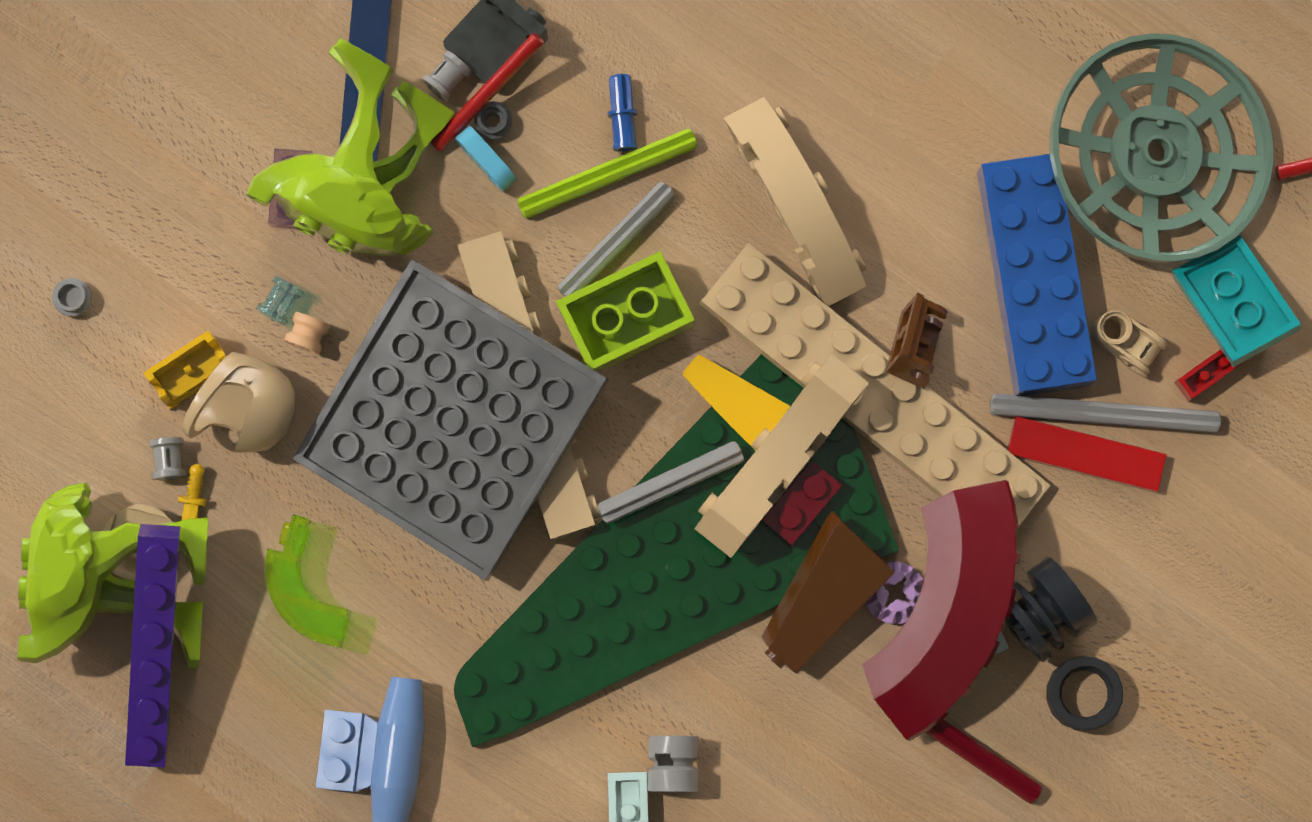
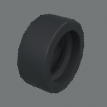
[1046,656,1123,731]

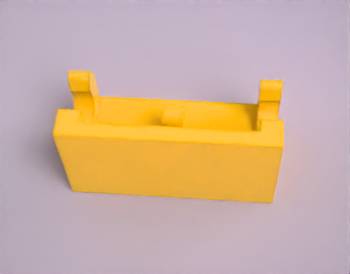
[143,330,227,410]

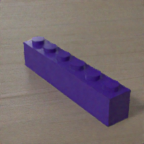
[125,524,181,768]

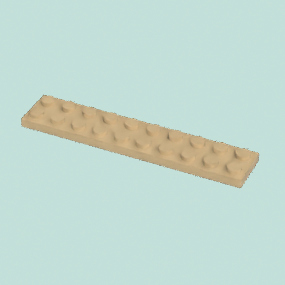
[699,243,1050,530]

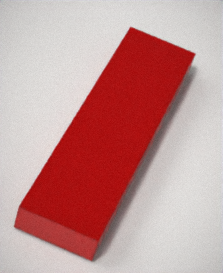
[1007,416,1167,493]

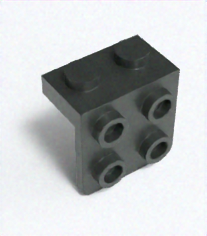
[443,0,548,91]

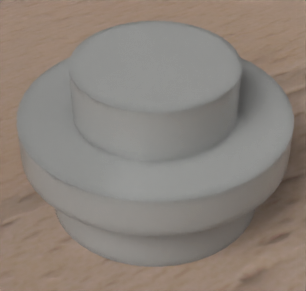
[52,278,92,317]

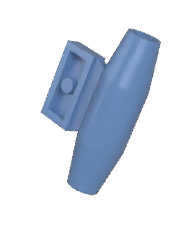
[316,677,425,822]

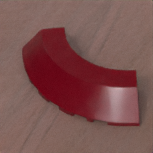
[862,480,1020,741]

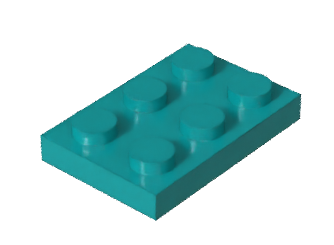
[1172,234,1301,367]

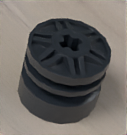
[1004,557,1097,662]

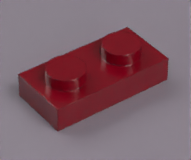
[762,461,842,546]

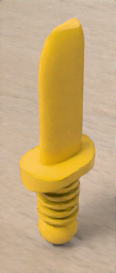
[178,464,207,521]

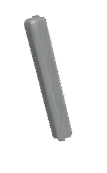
[558,182,675,297]
[598,442,744,524]

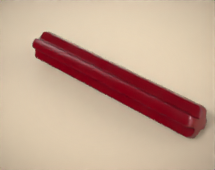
[925,719,1043,804]

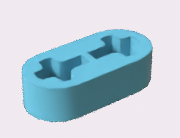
[455,126,517,192]

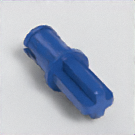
[607,74,638,152]

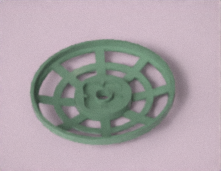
[1050,33,1273,263]

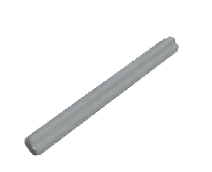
[990,394,1221,433]

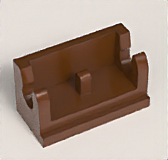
[886,293,948,389]

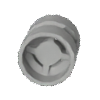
[648,736,699,792]

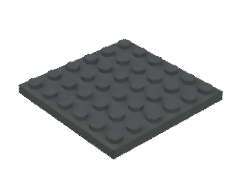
[293,259,609,581]

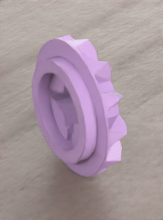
[865,562,924,624]

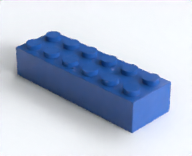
[977,154,1097,396]

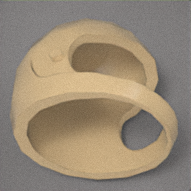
[182,352,296,453]

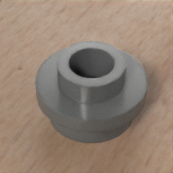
[474,101,512,140]

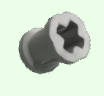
[421,51,472,102]
[148,437,187,481]

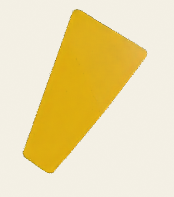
[683,355,790,451]

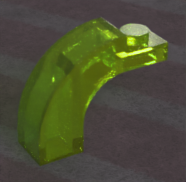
[265,514,352,649]

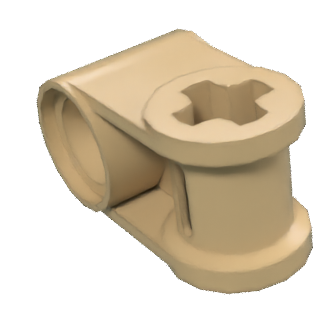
[1092,310,1169,377]

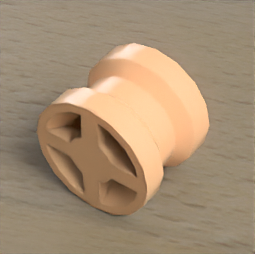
[284,312,331,355]

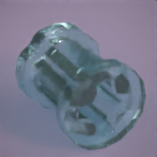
[255,276,305,326]

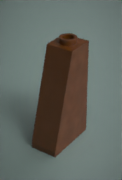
[761,511,895,673]

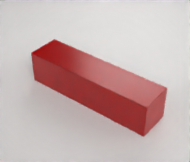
[1174,349,1247,402]

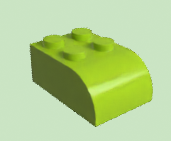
[555,251,695,372]

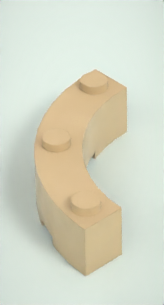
[724,97,867,306]
[694,354,869,558]

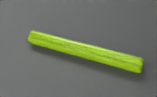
[517,129,697,218]

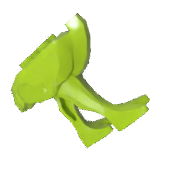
[246,38,455,256]
[17,482,208,669]

